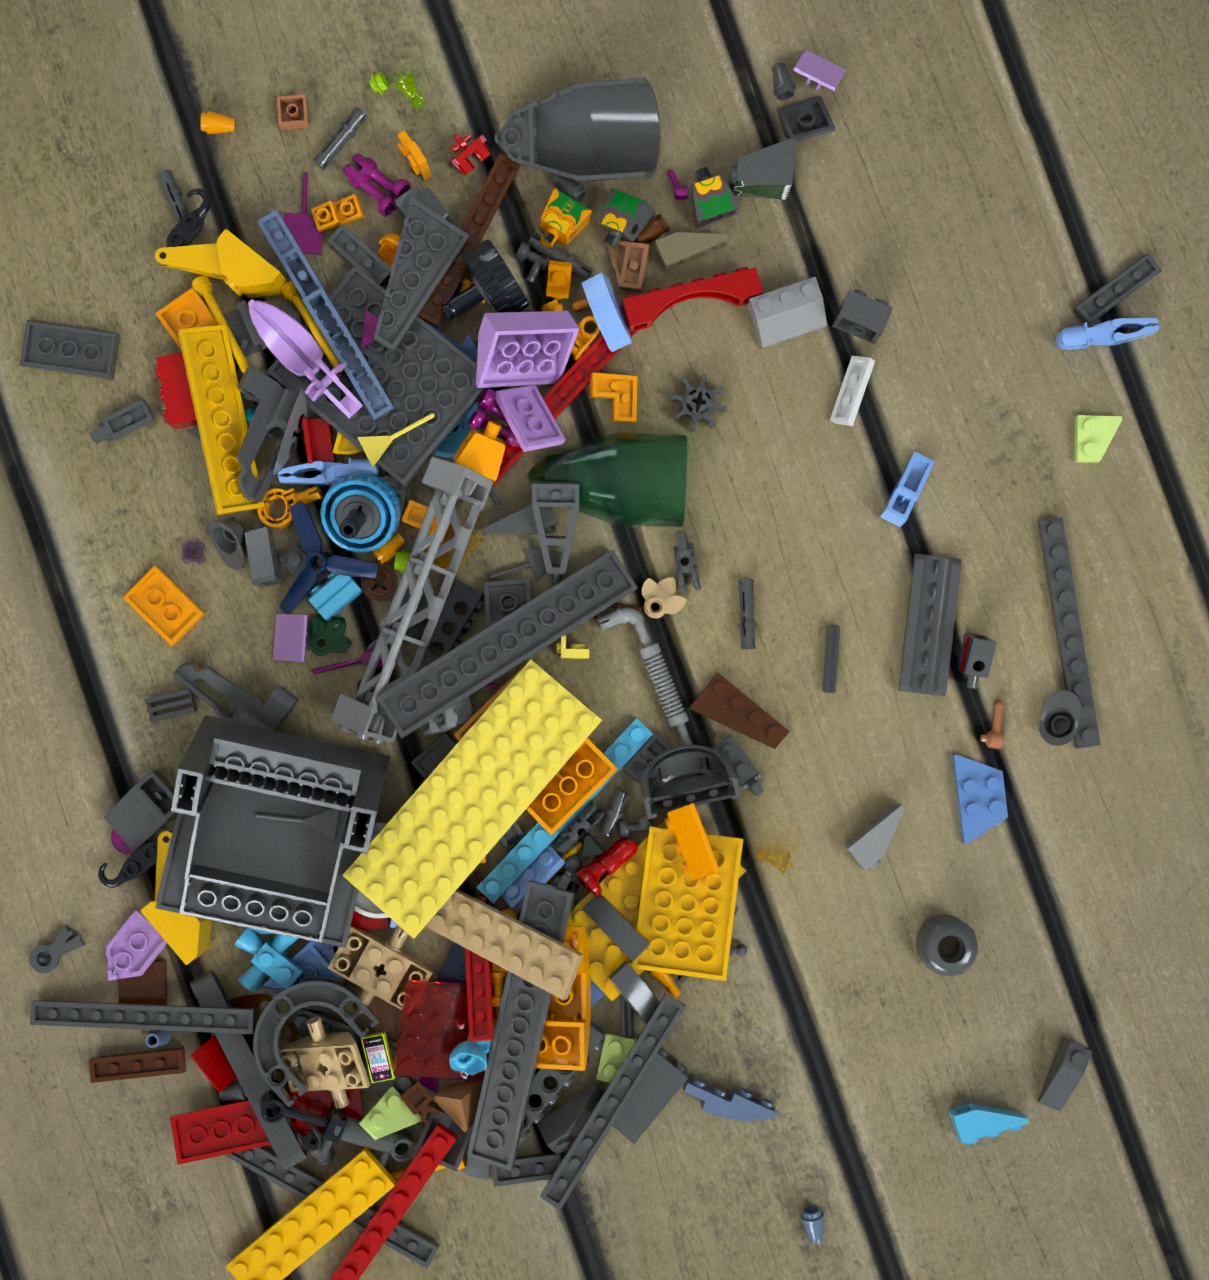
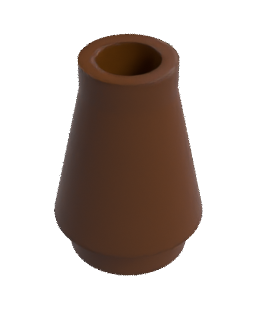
[637,214,670,244]

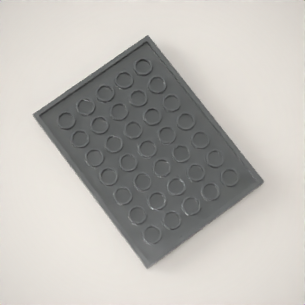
[267,266,487,487]

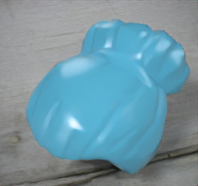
[449,1035,492,1075]

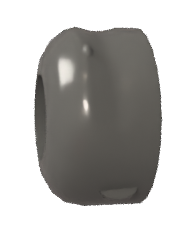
[916,915,978,976]

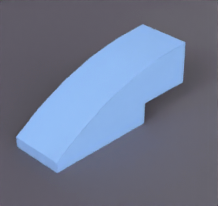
[582,272,632,352]
[880,451,935,528]

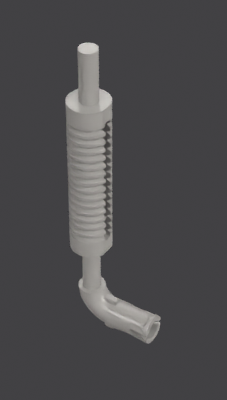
[598,607,693,745]

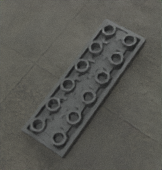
[898,553,961,696]

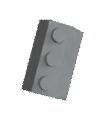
[747,277,827,348]

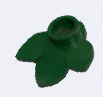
[309,614,352,656]

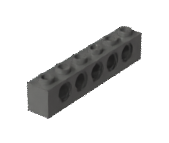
[520,1020,605,1142]

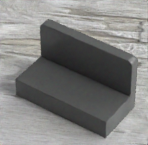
[224,300,263,357]

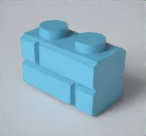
[308,573,363,621]

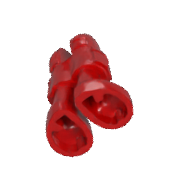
[575,838,638,897]

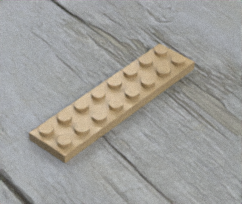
[425,889,584,1000]

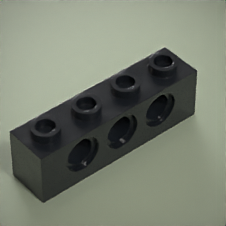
[411,580,485,668]

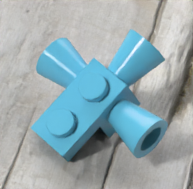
[235,928,304,993]

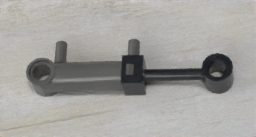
[260,1090,414,1167]

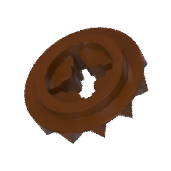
[361,564,398,601]

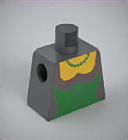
[690,167,740,228]
[599,188,655,248]

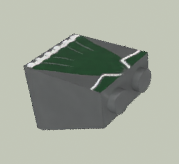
[729,138,796,200]

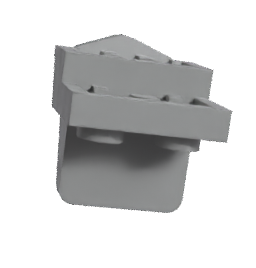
[420,697,473,736]

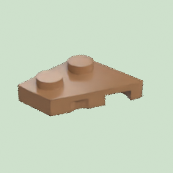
[607,240,651,292]

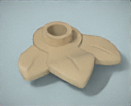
[642,577,686,619]

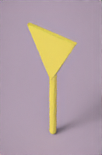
[357,413,435,467]

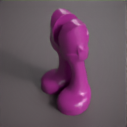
[342,153,411,217]
[468,388,521,447]

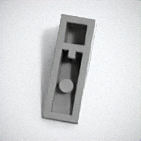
[844,803,905,871]

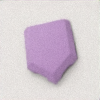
[105,909,167,981]

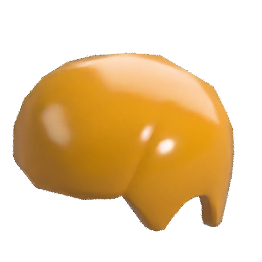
[378,233,401,268]

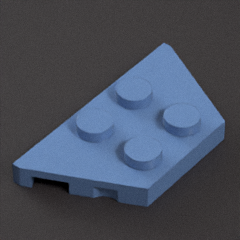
[952,754,1008,844]
[261,941,341,1008]

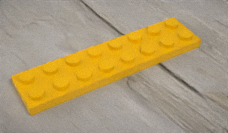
[178,325,265,515]
[225,1147,397,1280]

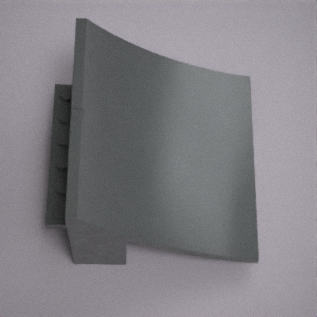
[155,715,390,948]

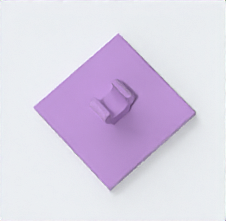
[793,49,846,91]
[273,614,308,662]

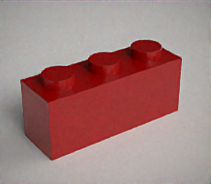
[155,352,198,429]

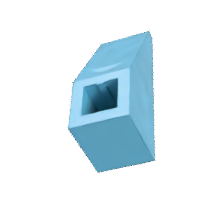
[949,1103,1029,1144]

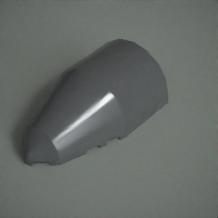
[494,77,661,182]

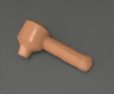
[980,700,1004,749]

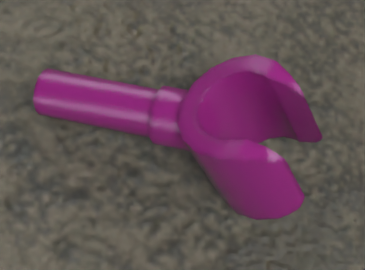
[668,169,688,200]

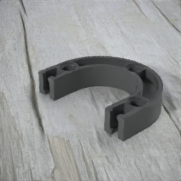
[253,979,380,1108]

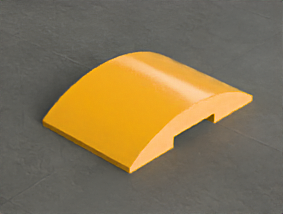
[454,670,618,836]
[492,926,591,1071]

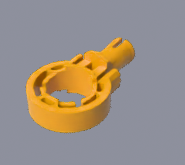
[257,485,323,529]

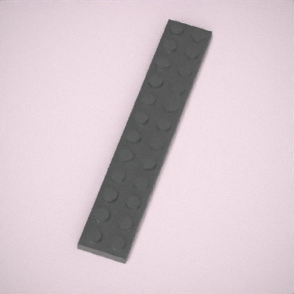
[376,550,638,739]
[467,880,575,1171]

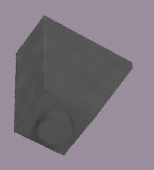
[244,524,286,588]

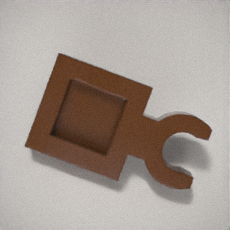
[399,1080,440,1125]

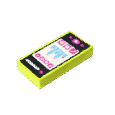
[361,1031,396,1083]

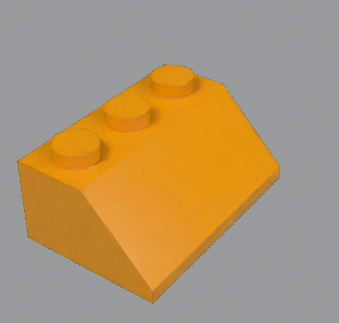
[665,802,720,880]

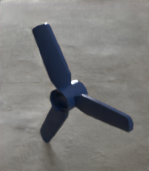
[280,502,379,614]

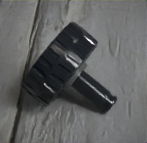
[441,240,530,321]

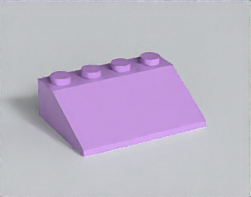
[476,311,580,388]

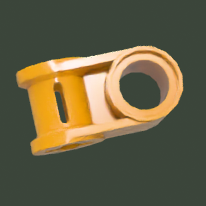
[571,316,601,361]

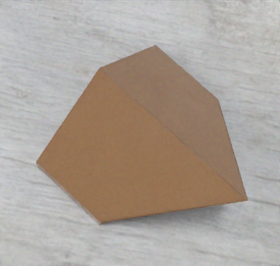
[432,1077,484,1132]

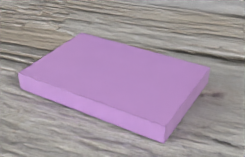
[494,385,566,452]

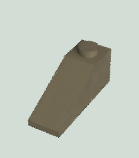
[654,232,730,272]

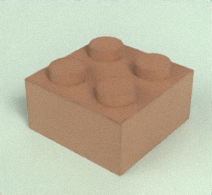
[277,94,310,130]

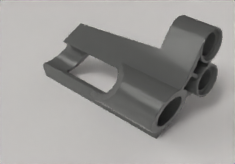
[236,368,304,502]
[173,661,299,730]

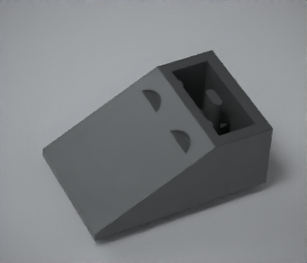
[103,770,177,852]

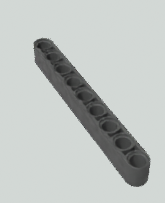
[190,970,308,1170]

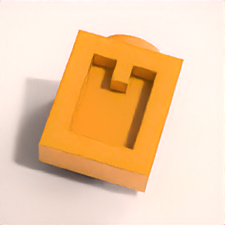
[546,260,573,300]

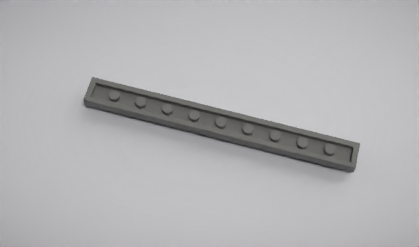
[1037,517,1101,749]
[540,992,686,1210]
[30,1000,257,1034]
[225,1146,440,1268]

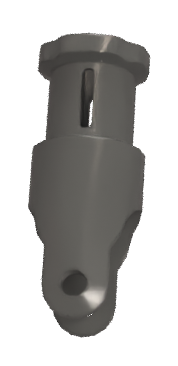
[297,1124,335,1166]

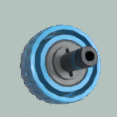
[320,472,402,553]

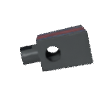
[959,632,997,689]

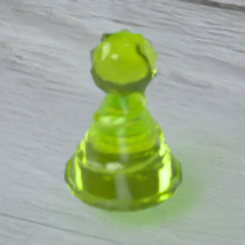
[395,74,424,109]

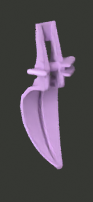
[248,299,363,419]

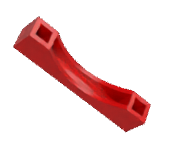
[621,267,763,333]

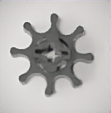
[670,374,727,432]

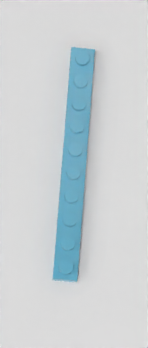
[476,718,653,903]

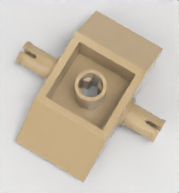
[328,925,433,1014]
[281,1016,370,1109]

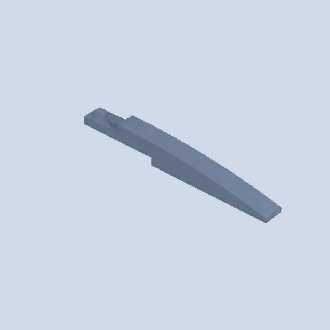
[257,209,394,420]

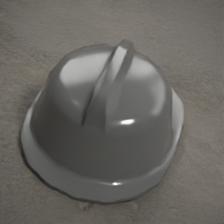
[208,516,246,570]
[1039,690,1082,746]

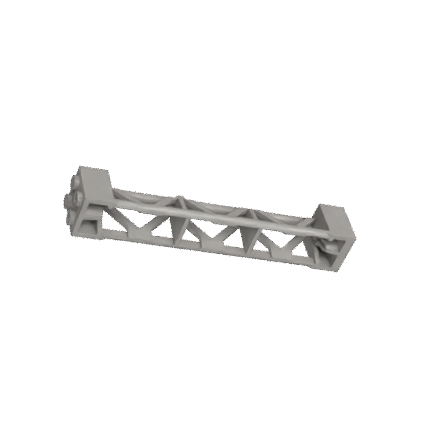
[331,457,494,744]

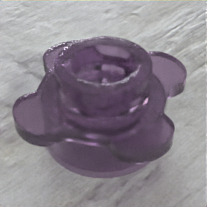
[182,541,205,564]

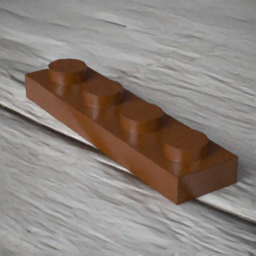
[89,1047,187,1083]

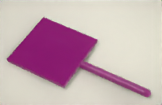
[284,172,323,255]

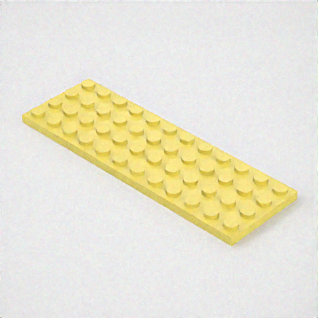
[342,660,602,939]

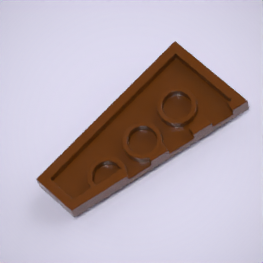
[688,673,790,749]

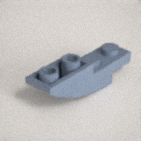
[683,1077,778,1121]

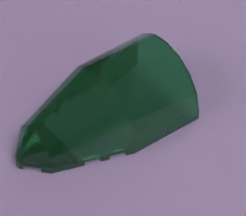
[528,432,687,528]

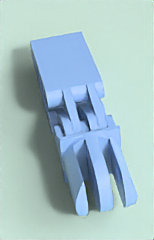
[1055,318,1159,350]
[278,458,379,486]

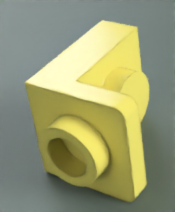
[557,635,589,659]

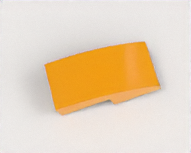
[311,194,365,232]

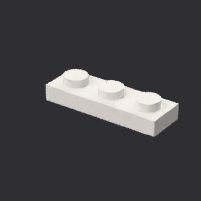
[830,356,875,426]

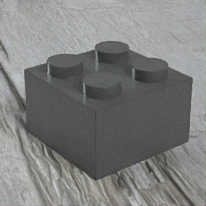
[832,290,893,344]

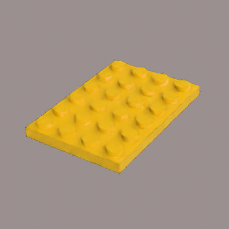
[632,826,743,981]

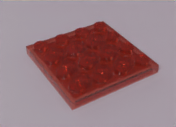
[393,980,496,1079]

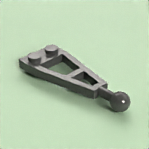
[532,481,580,588]

